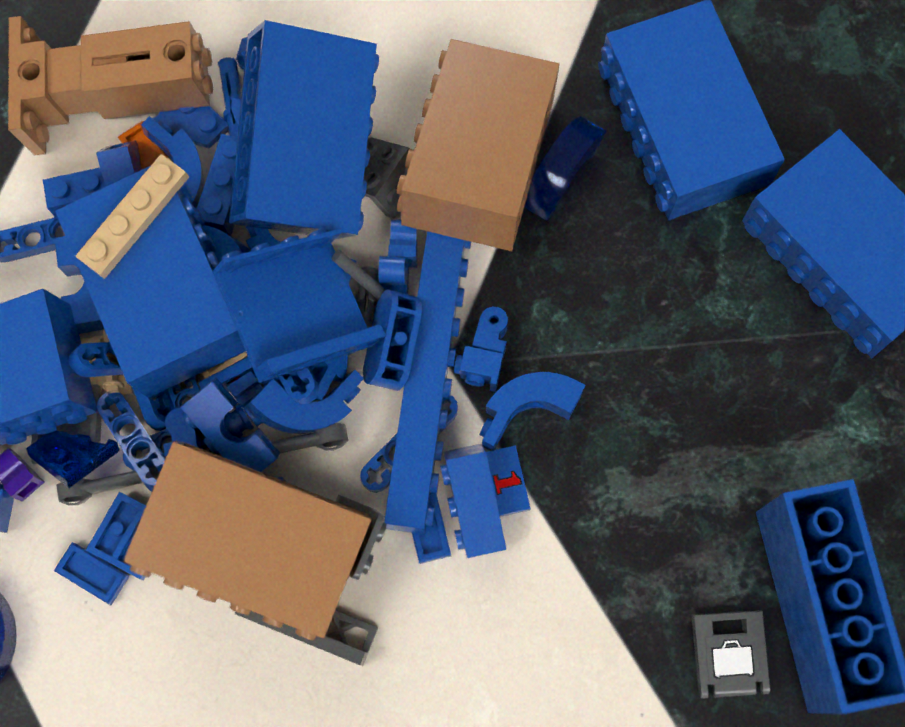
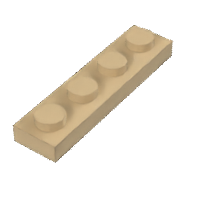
[75,154,189,279]

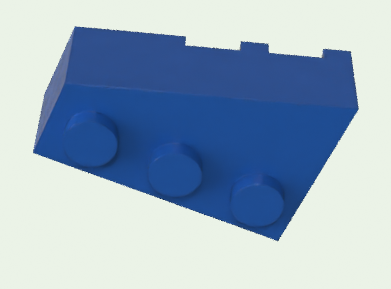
[440,444,507,558]

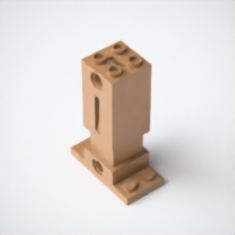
[8,16,213,155]

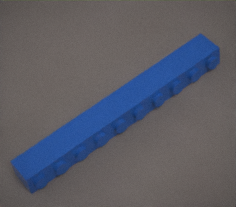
[384,231,471,534]

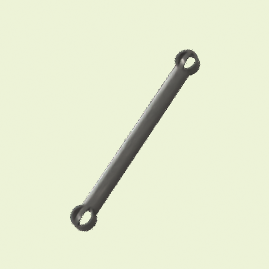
[56,423,348,506]

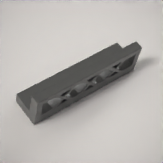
[235,610,378,666]

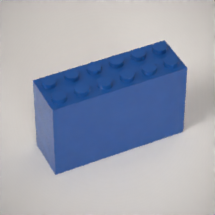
[598,0,785,221]
[229,20,379,239]
[742,129,905,358]
[55,166,245,398]
[0,289,98,446]
[756,479,905,714]

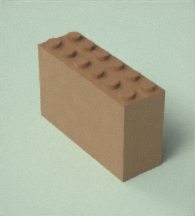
[397,39,560,251]
[123,441,371,640]

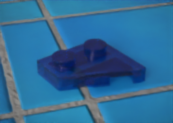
[26,430,120,488]

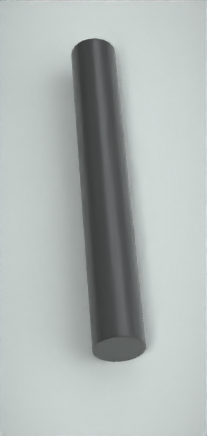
[332,250,385,300]

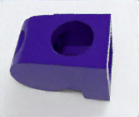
[0,448,45,502]

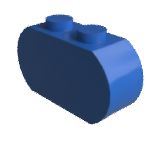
[363,289,422,391]

